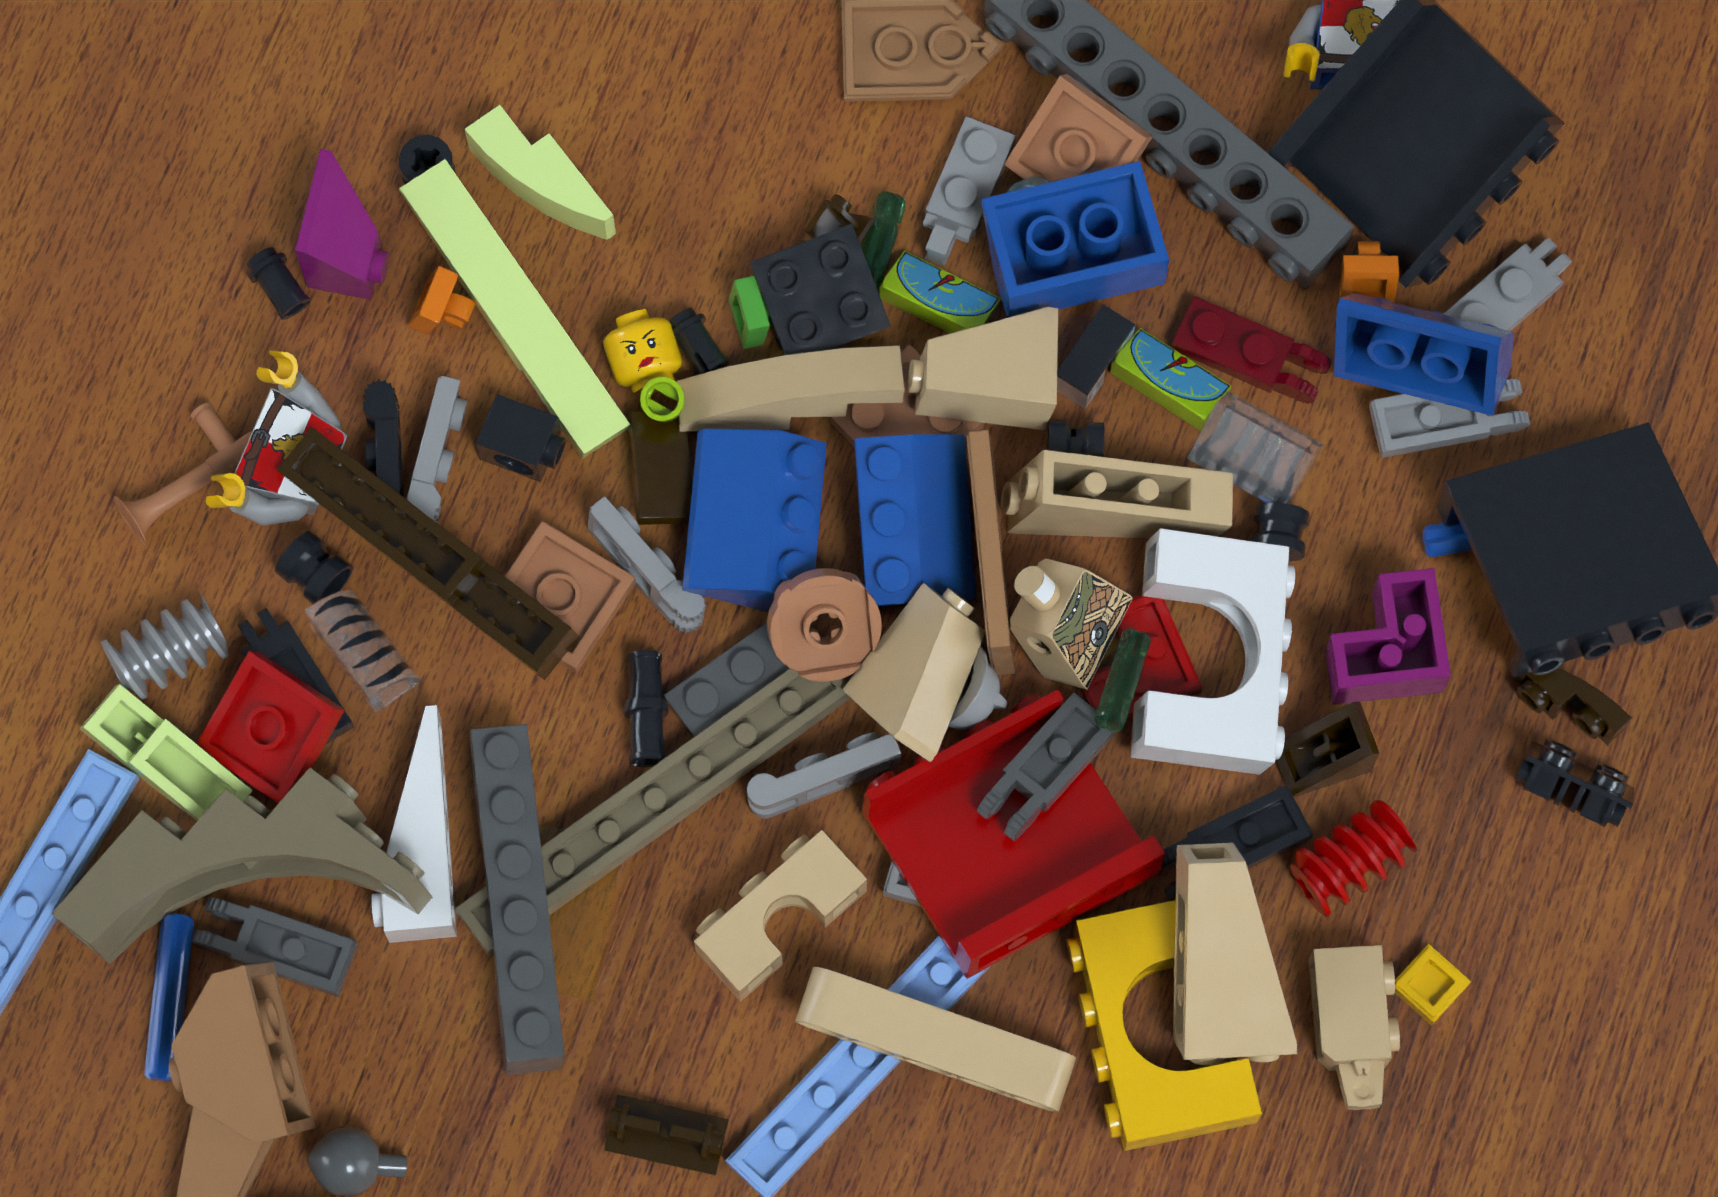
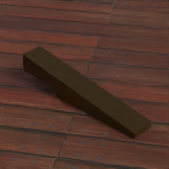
[277,427,579,680]

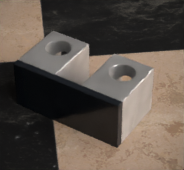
[1057,304,1135,409]

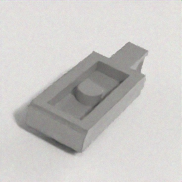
[923,116,1016,266]

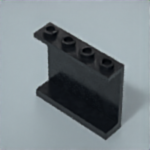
[1268,0,1565,288]
[1437,422,1718,677]

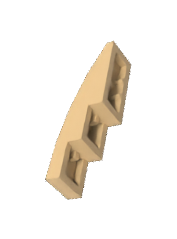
[677,346,905,432]

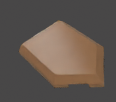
[841,0,1004,102]

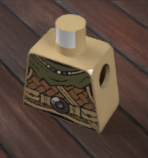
[1009,558,1133,690]

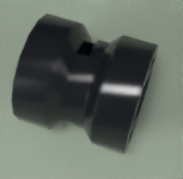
[1047,420,1105,457]
[275,531,354,608]

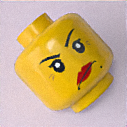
[603,309,683,394]

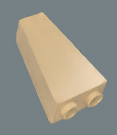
[1001,450,1233,538]
[1173,843,1297,1065]

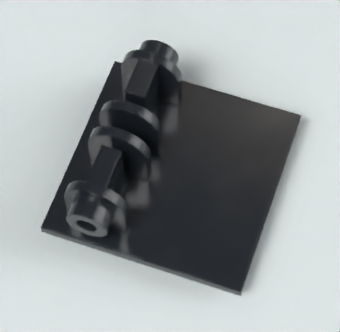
[750,224,891,355]
[1515,738,1634,827]

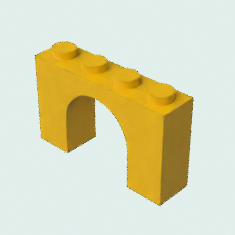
[1066,900,1262,1151]

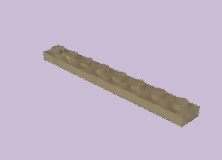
[455,669,851,958]

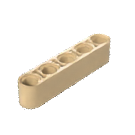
[795,967,1076,1113]

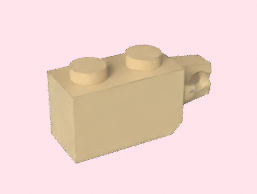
[1308,945,1400,1110]

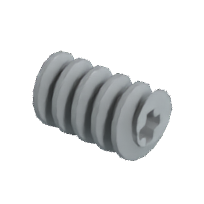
[100,591,228,700]

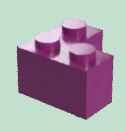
[1325,568,1451,705]

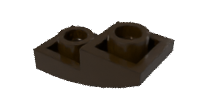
[628,412,692,525]
[1514,668,1632,746]

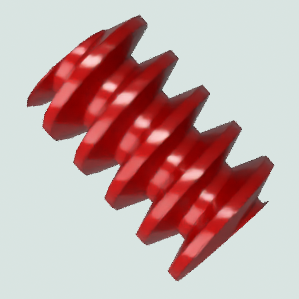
[1290,800,1417,918]

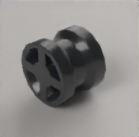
[399,135,456,185]
[1251,502,1310,562]

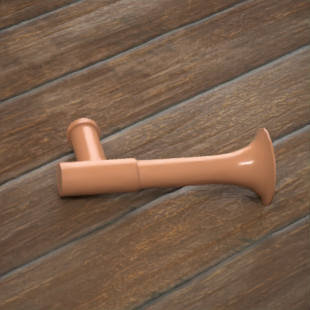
[114,402,252,546]

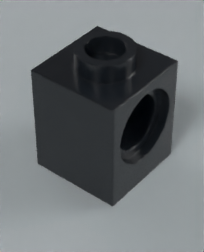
[476,394,566,482]

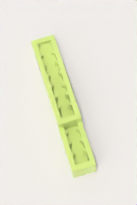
[399,159,630,460]

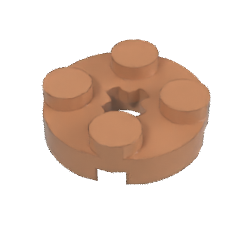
[767,568,882,682]

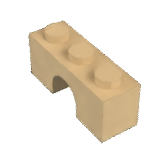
[694,830,867,1002]

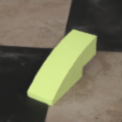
[465,105,616,240]
[80,684,253,821]

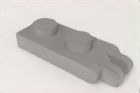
[1444,238,1572,331]

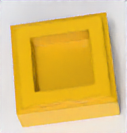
[1395,944,1471,1026]

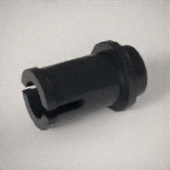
[246,247,310,320]
[669,308,729,375]

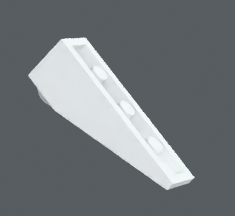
[372,705,457,943]

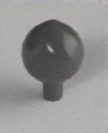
[307,1126,407,1197]

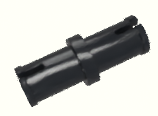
[624,650,668,768]

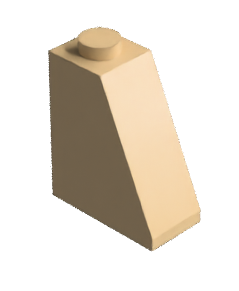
[907,307,1058,430]
[842,583,986,762]

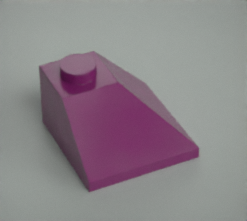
[295,149,389,300]

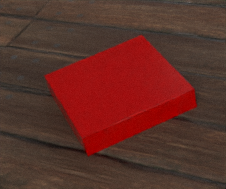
[197,651,345,804]

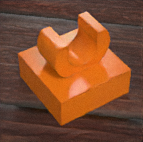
[1338,241,1399,303]
[408,266,476,335]

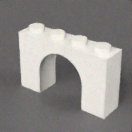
[1130,528,1295,775]

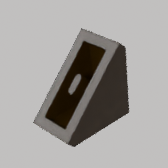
[1277,701,1380,797]

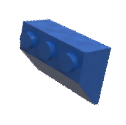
[981,161,1169,318]
[1334,293,1514,416]
[682,429,827,612]
[854,434,976,607]

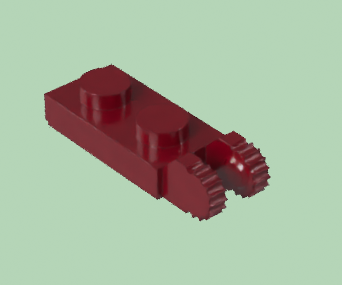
[1171,296,1332,404]

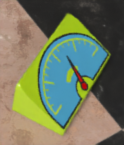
[879,251,1001,334]
[1110,328,1232,432]

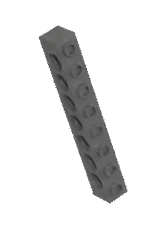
[984,0,1354,290]

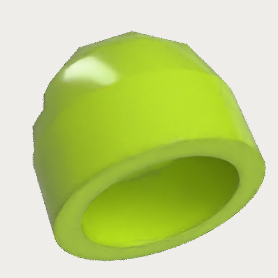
[640,377,686,422]

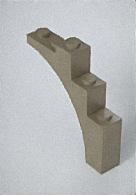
[52,768,433,964]

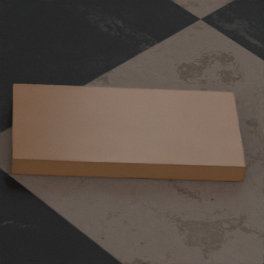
[967,430,1015,675]

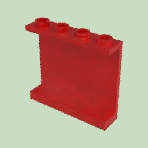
[862,689,1165,979]

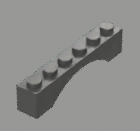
[469,724,565,1075]

